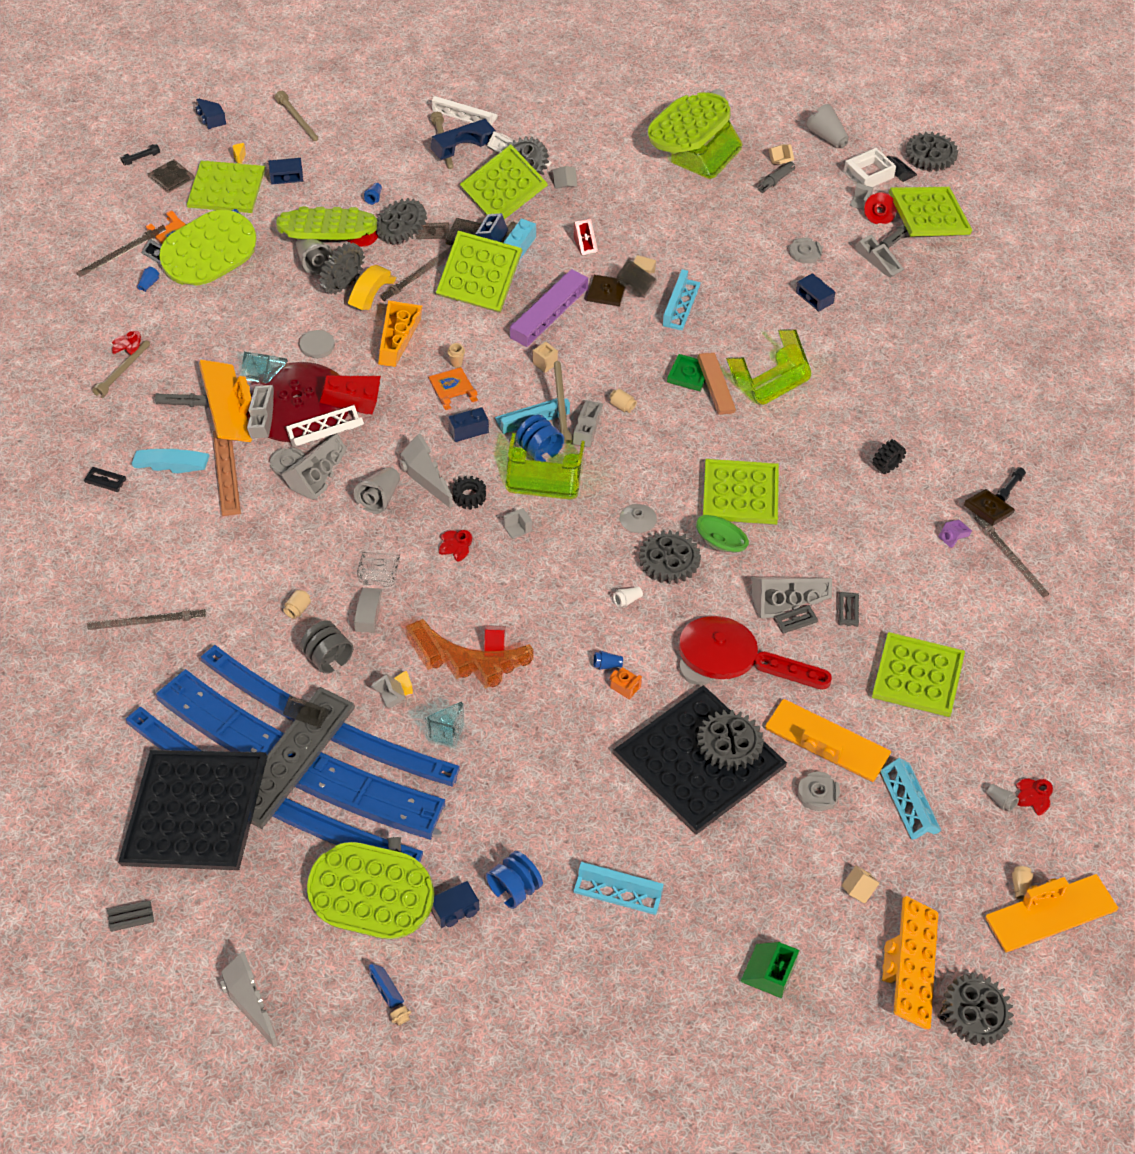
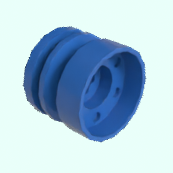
[516,414,564,464]
[486,851,543,909]

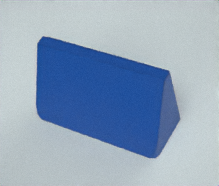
[369,964,404,1009]

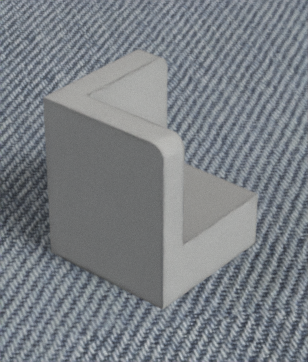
[553,166,577,189]
[850,183,873,210]
[504,508,532,539]
[372,674,406,708]

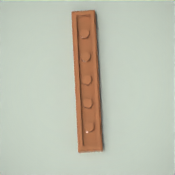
[213,431,241,516]

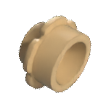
[390,1006,412,1026]

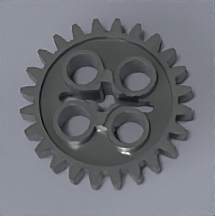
[905,131,958,171]
[503,136,549,175]
[376,198,427,245]
[319,242,365,295]
[639,530,701,584]
[697,710,764,770]
[942,973,1014,1046]

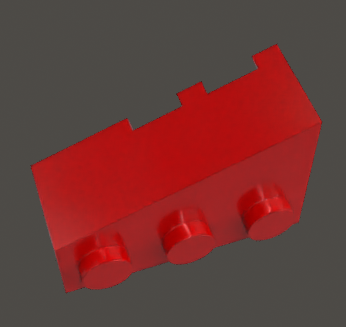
[320,375,381,414]

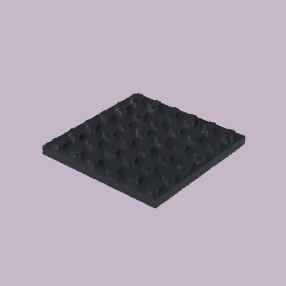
[613,685,787,835]
[118,750,268,870]

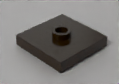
[587,274,627,307]
[964,489,1015,526]

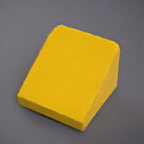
[232,143,246,164]
[394,671,413,695]

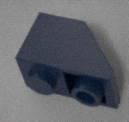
[195,98,226,129]

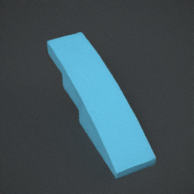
[132,449,210,474]

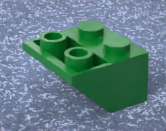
[741,942,800,999]

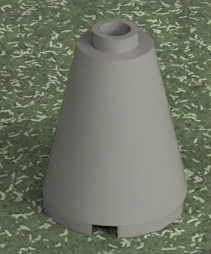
[806,104,849,148]
[296,239,333,275]
[354,467,400,514]

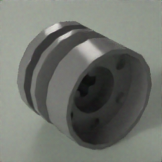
[300,620,354,674]

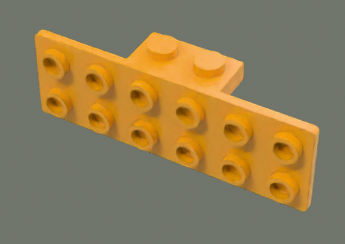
[199,360,252,442]
[765,699,891,782]
[985,874,1118,953]
[882,896,938,1029]

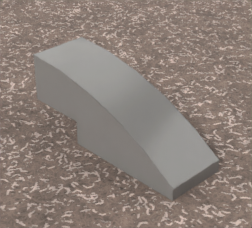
[855,234,904,278]
[247,385,274,439]
[573,400,603,447]
[354,588,382,633]

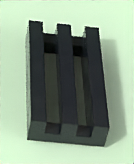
[84,467,126,492]

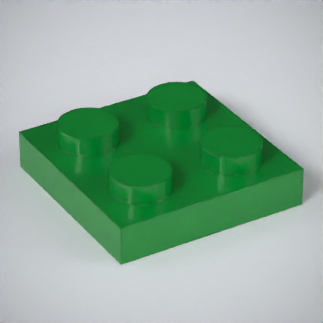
[667,354,706,392]

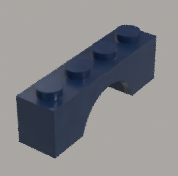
[430,119,496,160]

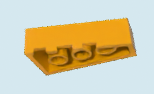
[378,300,423,367]

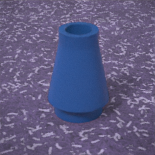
[364,183,382,205]
[137,266,160,292]
[593,650,623,670]

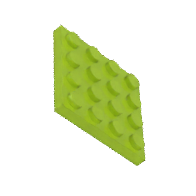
[460,144,548,220]
[187,160,265,213]
[889,186,972,237]
[436,231,523,313]
[703,459,779,525]
[872,632,965,717]

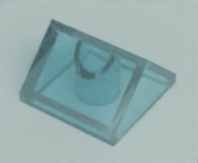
[240,351,288,383]
[425,701,465,749]

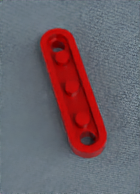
[754,651,832,690]

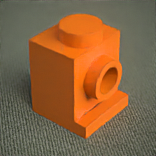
[610,667,642,700]

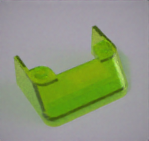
[671,120,743,179]
[726,329,811,405]
[505,433,585,500]

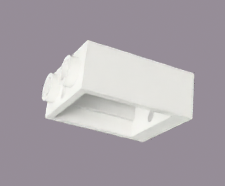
[844,148,896,187]

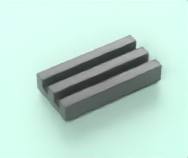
[839,592,859,627]
[774,605,818,634]
[107,900,154,932]

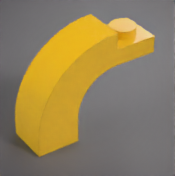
[348,265,397,310]

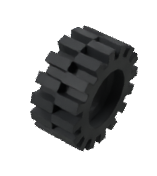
[872,439,906,474]
[453,476,486,510]

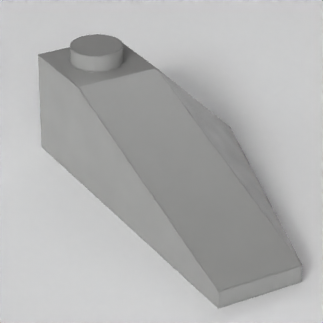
[281,433,347,500]
[400,434,453,508]
[752,577,832,618]
[219,952,278,1047]

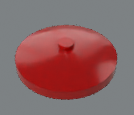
[679,616,758,679]

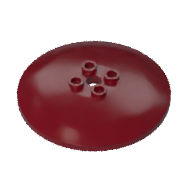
[246,362,350,443]

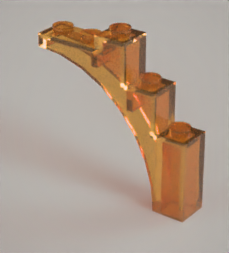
[406,619,534,689]

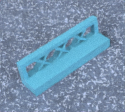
[663,269,701,331]
[495,398,570,434]
[880,758,942,840]
[574,862,664,915]

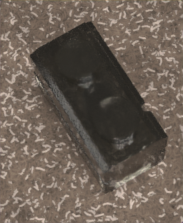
[617,260,657,298]

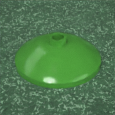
[696,515,749,553]

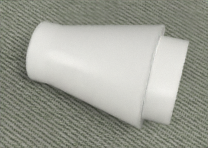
[613,587,643,608]

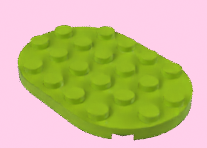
[648,92,731,154]
[276,206,377,240]
[160,210,256,286]
[307,842,434,940]

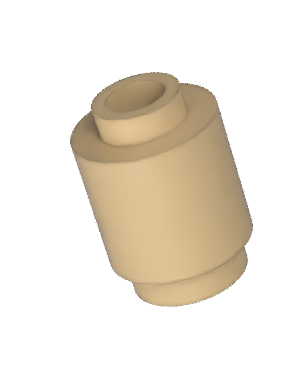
[609,389,637,413]
[283,590,311,619]

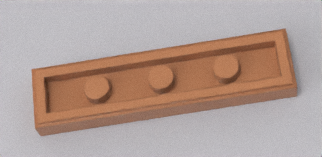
[697,353,736,415]

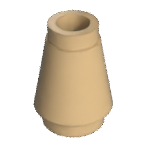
[448,343,465,368]
[1012,866,1033,899]

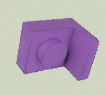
[938,520,972,548]

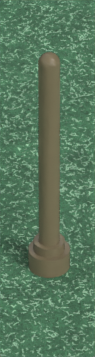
[274,90,318,141]
[430,111,454,169]
[92,340,150,398]
[554,361,572,444]

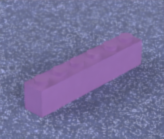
[510,269,588,347]

